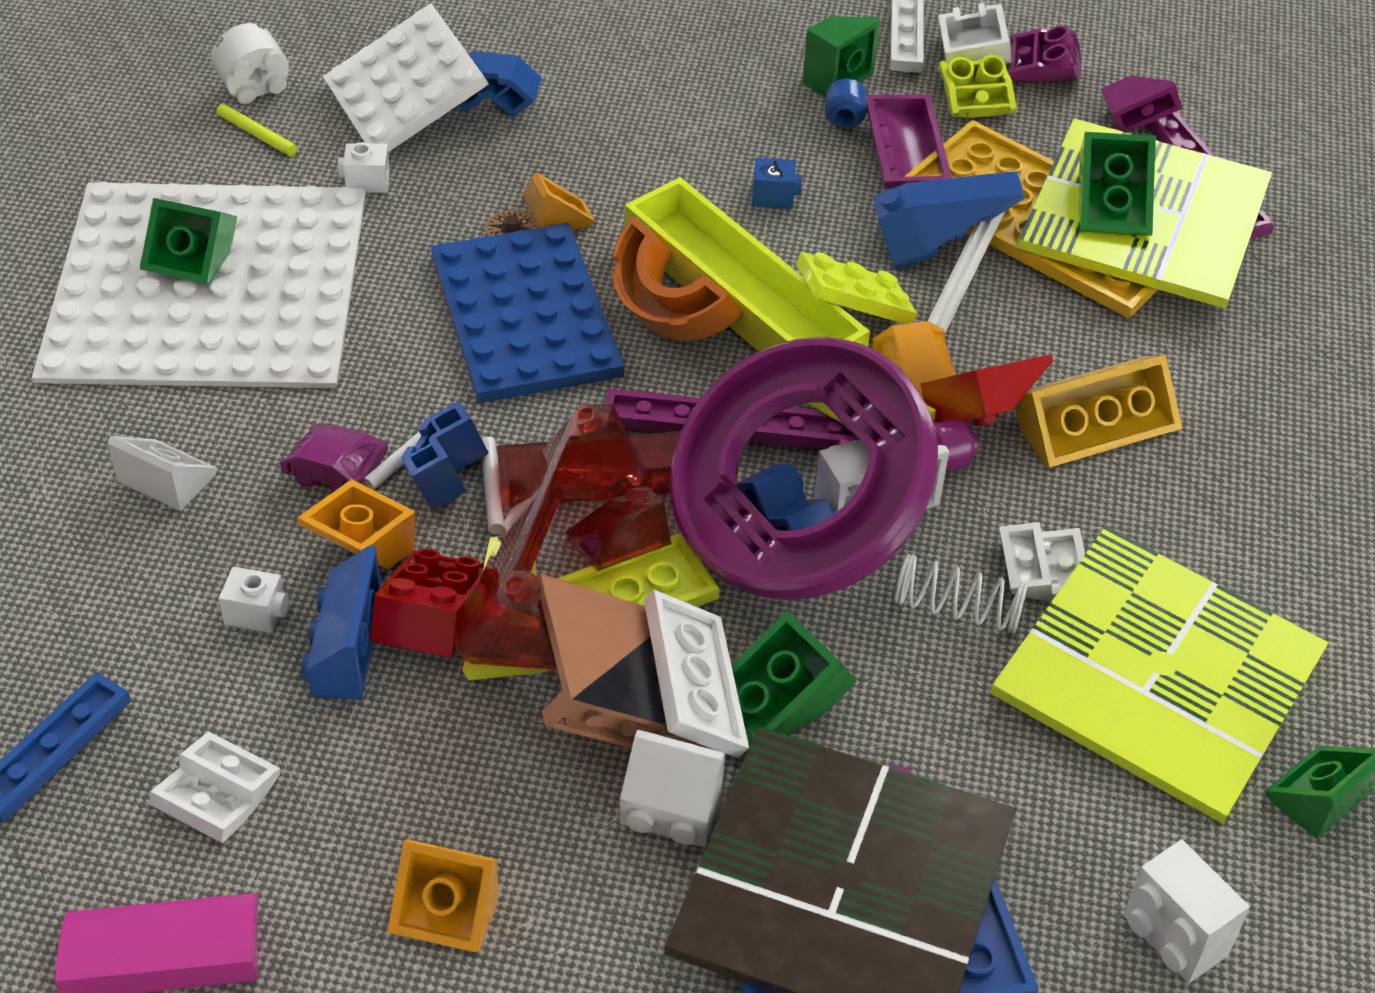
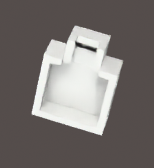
[938,3,1012,65]

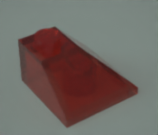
[565,486,672,571]

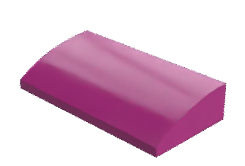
[55,893,258,993]

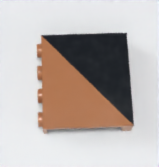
[516,573,704,749]

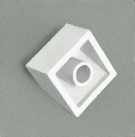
[620,730,725,848]

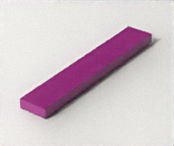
[1144,112,1274,239]

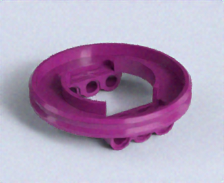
[670,337,938,600]

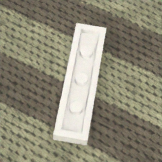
[890,0,924,73]

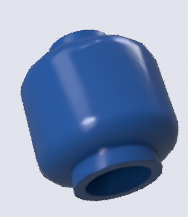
[824,78,868,128]

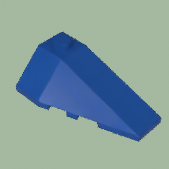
[873,171,1025,271]

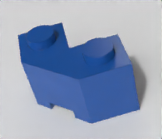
[458,51,542,118]
[401,401,489,511]
[736,463,835,531]

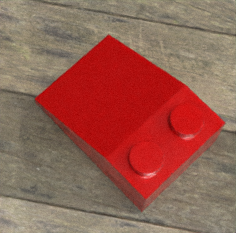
[920,354,1053,427]

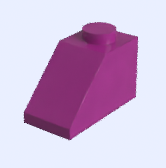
[1101,75,1183,133]

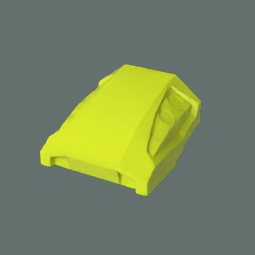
[938,54,1017,118]

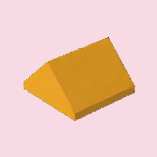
[387,839,499,953]

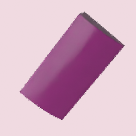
[866,94,952,189]

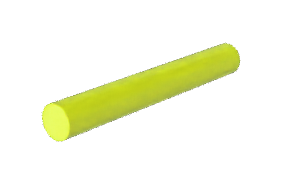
[216,104,297,157]

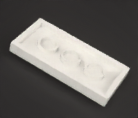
[644,590,749,758]

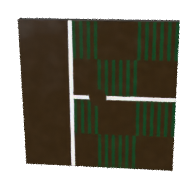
[664,726,1016,993]

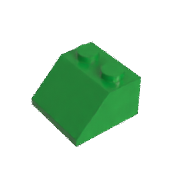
[802,16,880,97]
[139,198,238,284]

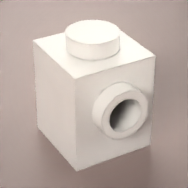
[338,142,390,193]
[219,567,289,633]

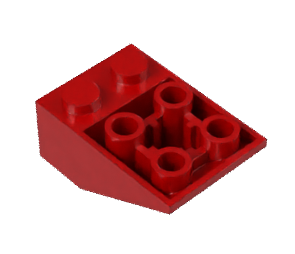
[371,549,484,658]

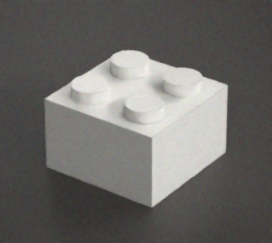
[1124,839,1250,984]

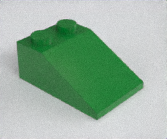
[1079,132,1156,236]
[731,611,857,754]

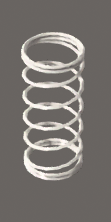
[894,553,1028,635]

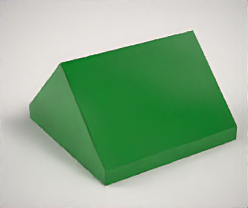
[1264,745,1375,839]

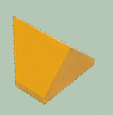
[522,172,595,230]

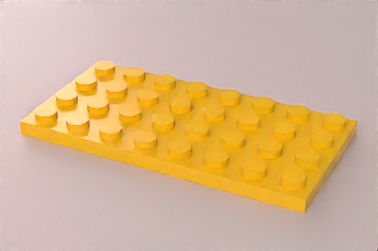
[905,120,1158,319]

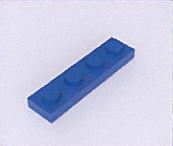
[0,672,131,823]

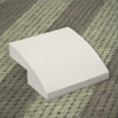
[999,522,1085,601]
[150,731,280,843]

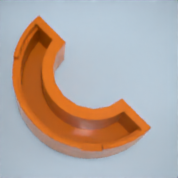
[612,216,743,341]

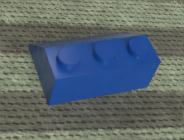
[301,546,381,700]

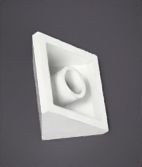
[108,436,218,511]

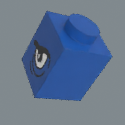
[752,158,802,209]

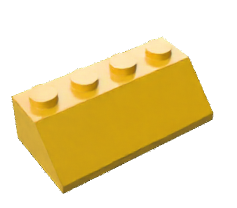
[1015,355,1183,467]

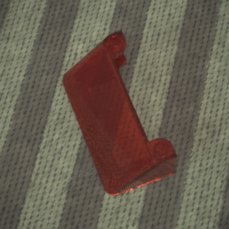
[455,404,646,670]

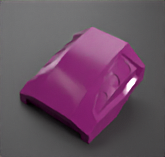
[1007,25,1082,82]
[280,424,388,493]

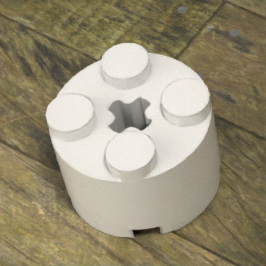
[211,23,289,104]

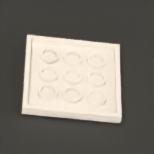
[323,4,489,152]

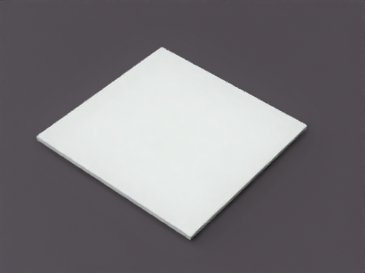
[32,182,366,388]

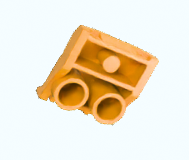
[871,321,956,398]

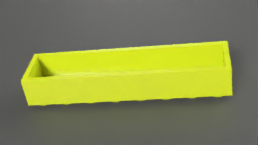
[625,177,870,351]

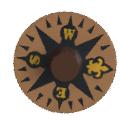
[486,210,538,236]

